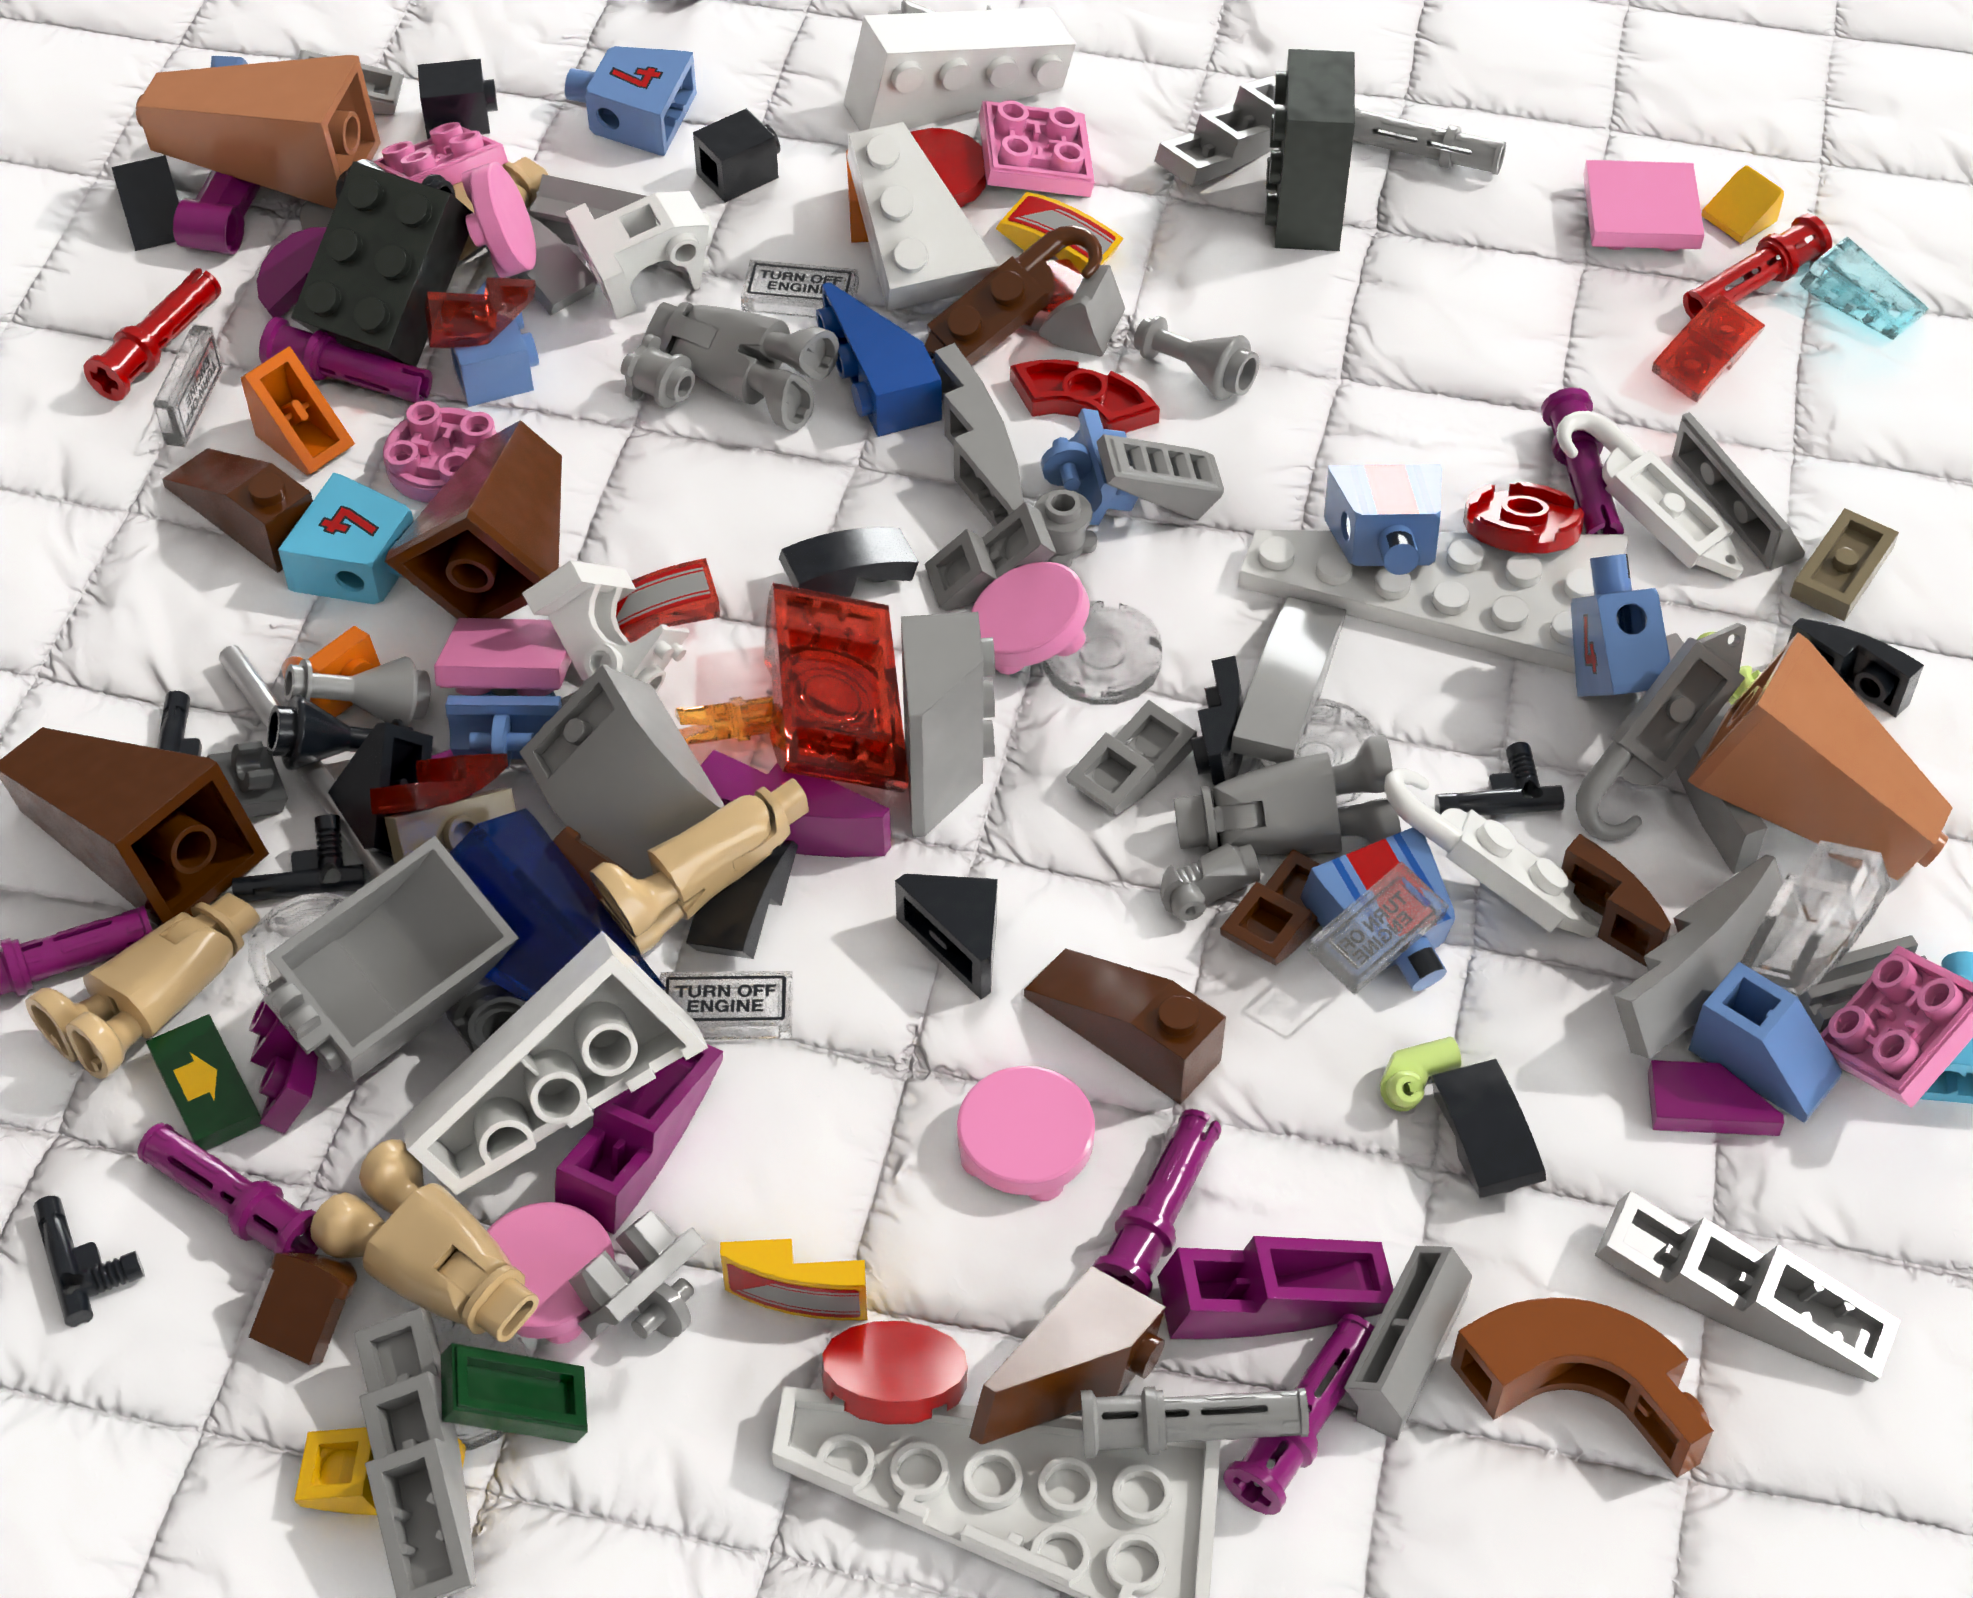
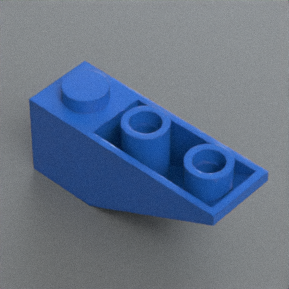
[816,282,942,437]

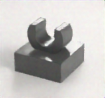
[207,741,288,817]

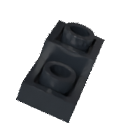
[778,527,919,598]
[1787,618,1924,718]
[1190,656,1244,786]
[686,840,798,959]
[1431,1059,1546,1198]

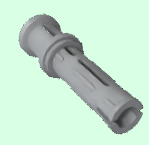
[1081,1386,1309,1458]

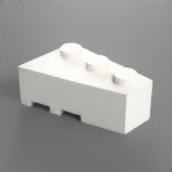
[847,122,999,311]

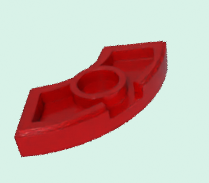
[1010,359,1160,433]

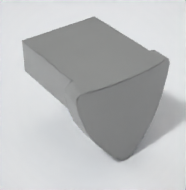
[1039,265,1126,357]

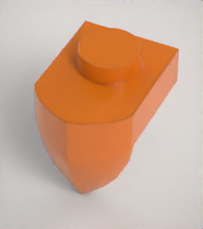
[281,626,381,717]

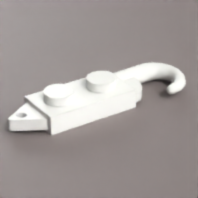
[1556,411,1743,580]
[1384,768,1600,938]

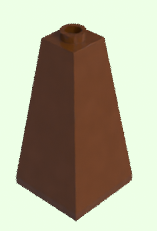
[384,420,562,620]
[0,727,269,927]

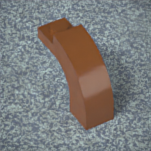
[1450,1297,1714,1478]

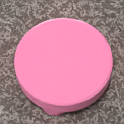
[462,162,536,279]
[383,401,497,503]
[971,562,1090,675]
[957,1066,1095,1202]
[487,1202,616,1344]

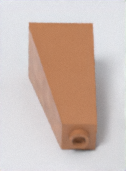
[136,55,381,209]
[1687,633,1953,881]

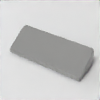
[1672,412,1805,570]

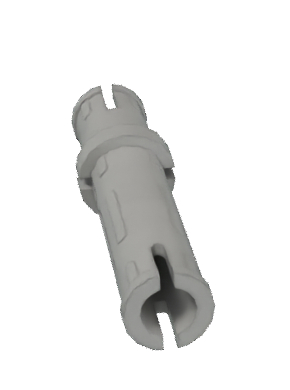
[1353,107,1507,175]

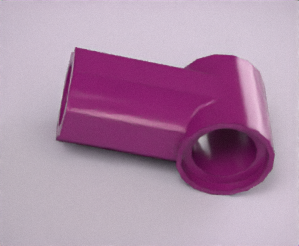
[173,170,261,255]

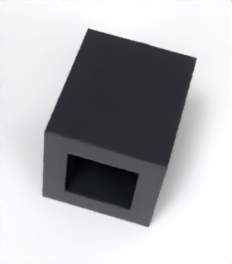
[418,58,498,139]
[693,108,780,202]

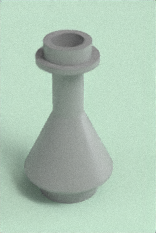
[1134,316,1260,400]
[284,656,431,726]

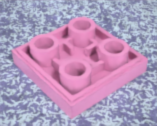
[979,100,1095,197]
[373,122,508,185]
[1583,160,1704,251]
[434,618,572,696]
[1820,945,1973,1108]

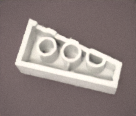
[843,7,1076,131]
[401,931,708,1195]

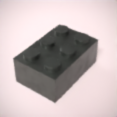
[1265,49,1355,251]
[291,161,473,367]

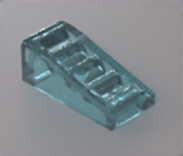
[1800,236,1929,340]

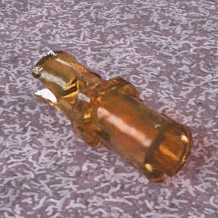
[675,691,805,745]

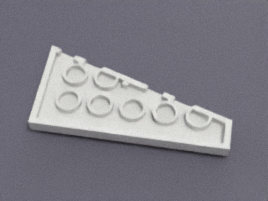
[1238,530,1630,674]
[772,1386,1221,1598]

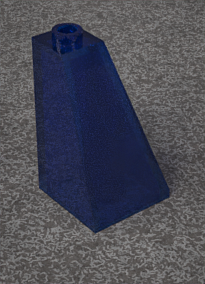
[450,808,666,1002]

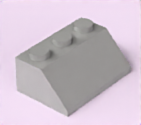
[901,612,995,837]

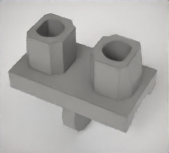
[569,1210,706,1340]

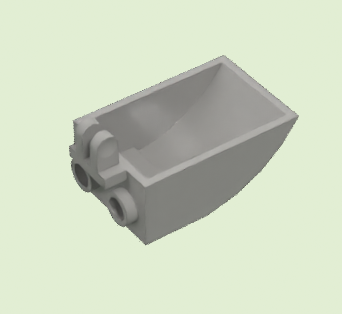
[520,665,725,879]
[264,836,519,1082]

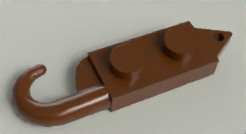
[924,225,1103,366]

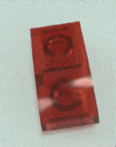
[1651,294,1765,403]

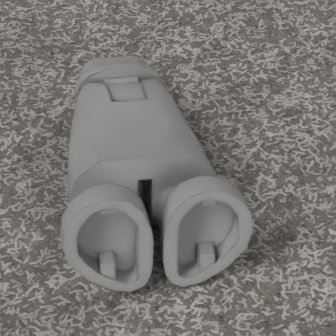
[645,302,839,431]
[1173,735,1401,855]

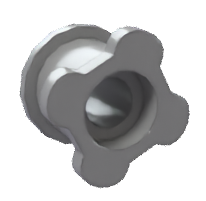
[620,333,695,409]
[1034,489,1097,568]

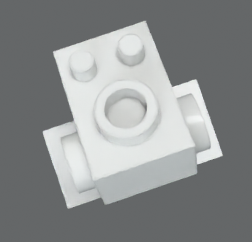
[565,191,713,319]
[522,560,690,692]

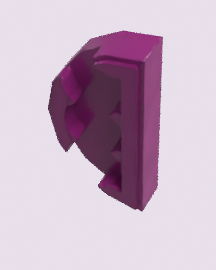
[256,227,327,317]

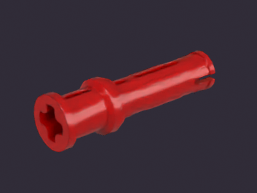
[1683,213,1832,324]
[83,268,221,401]

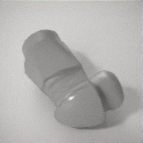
[1160,843,1261,921]

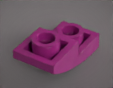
[249,994,318,1134]

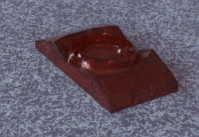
[764,583,909,793]

